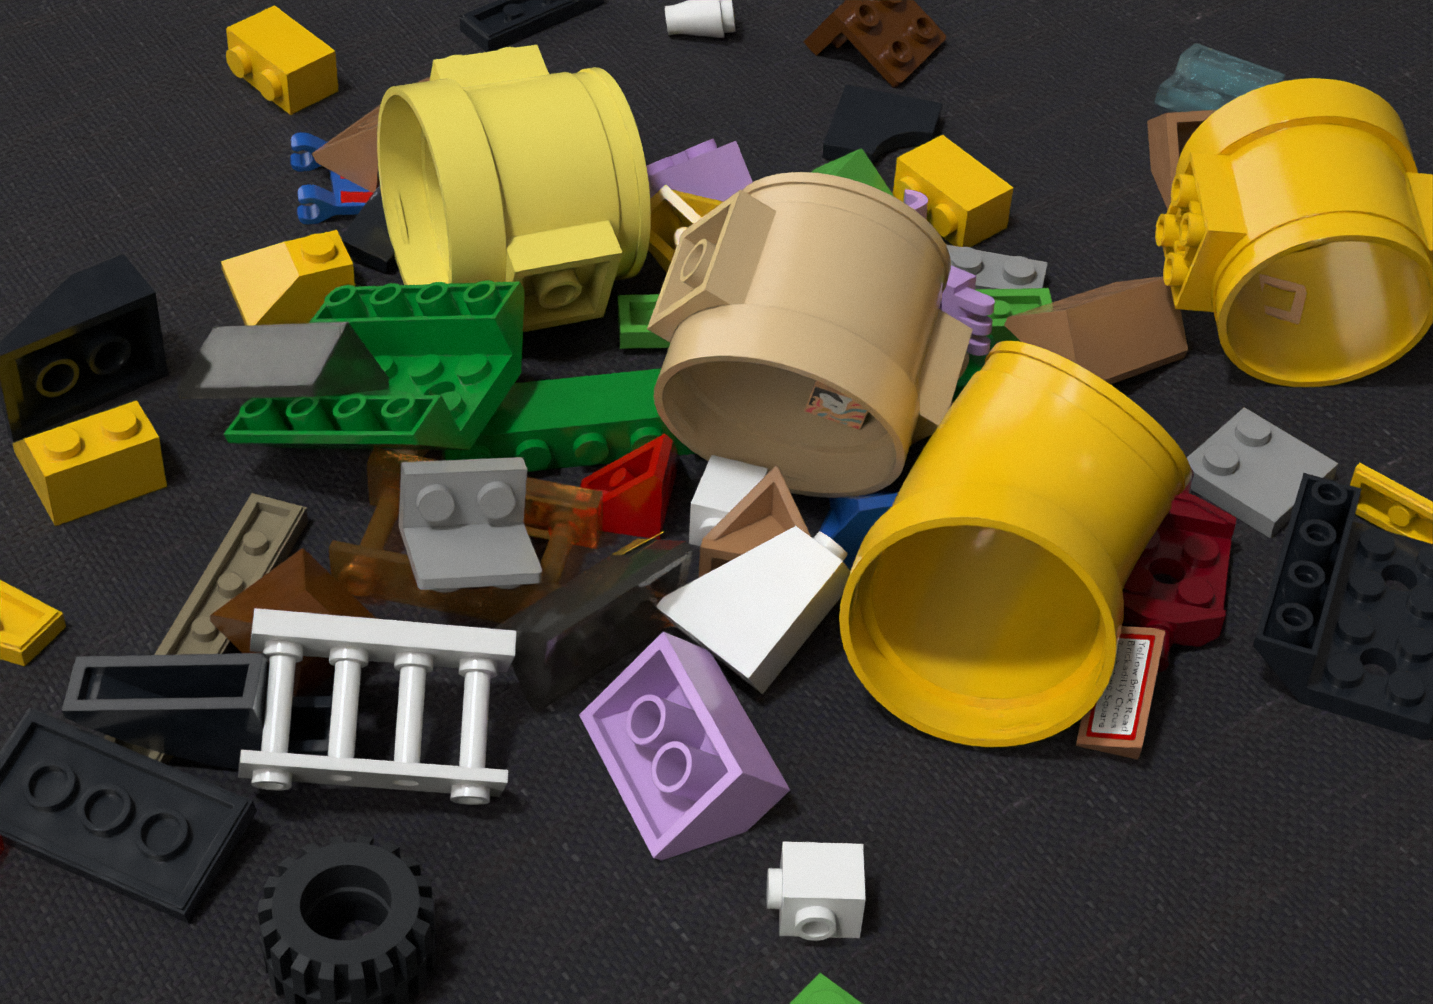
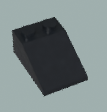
[0,254,168,442]

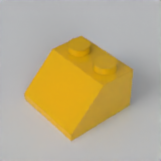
[13,400,167,526]

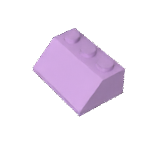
[579,632,790,861]

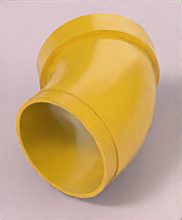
[839,341,1192,747]

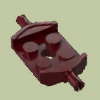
[1122,468,1237,672]

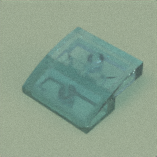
[1154,43,1285,112]

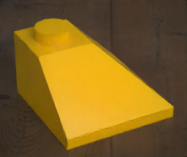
[221,230,355,338]

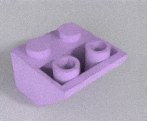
[646,138,753,201]

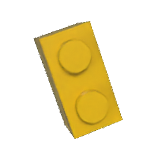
[226,5,339,115]
[893,135,1014,247]

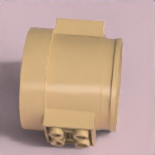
[647,172,973,498]

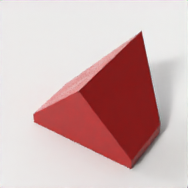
[570,434,680,540]

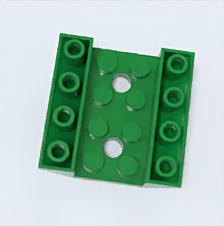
[224,280,525,450]

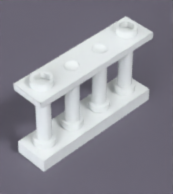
[238,608,516,805]

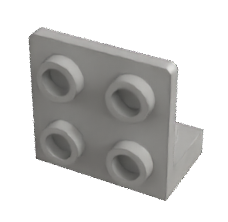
[399,457,542,593]

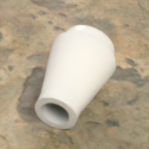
[665,0,736,38]

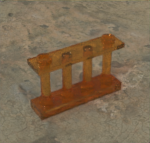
[329,448,603,636]

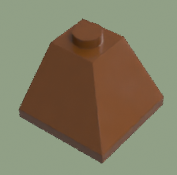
[210,548,377,697]

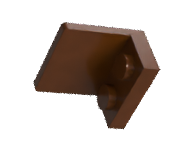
[803,0,946,87]

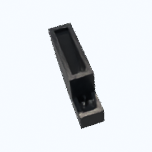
[62,653,359,770]

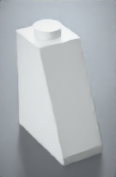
[656,526,850,694]

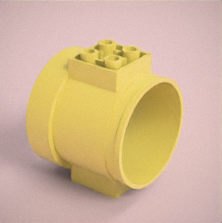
[377,45,651,332]

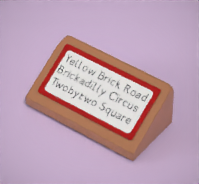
[1076,626,1165,759]

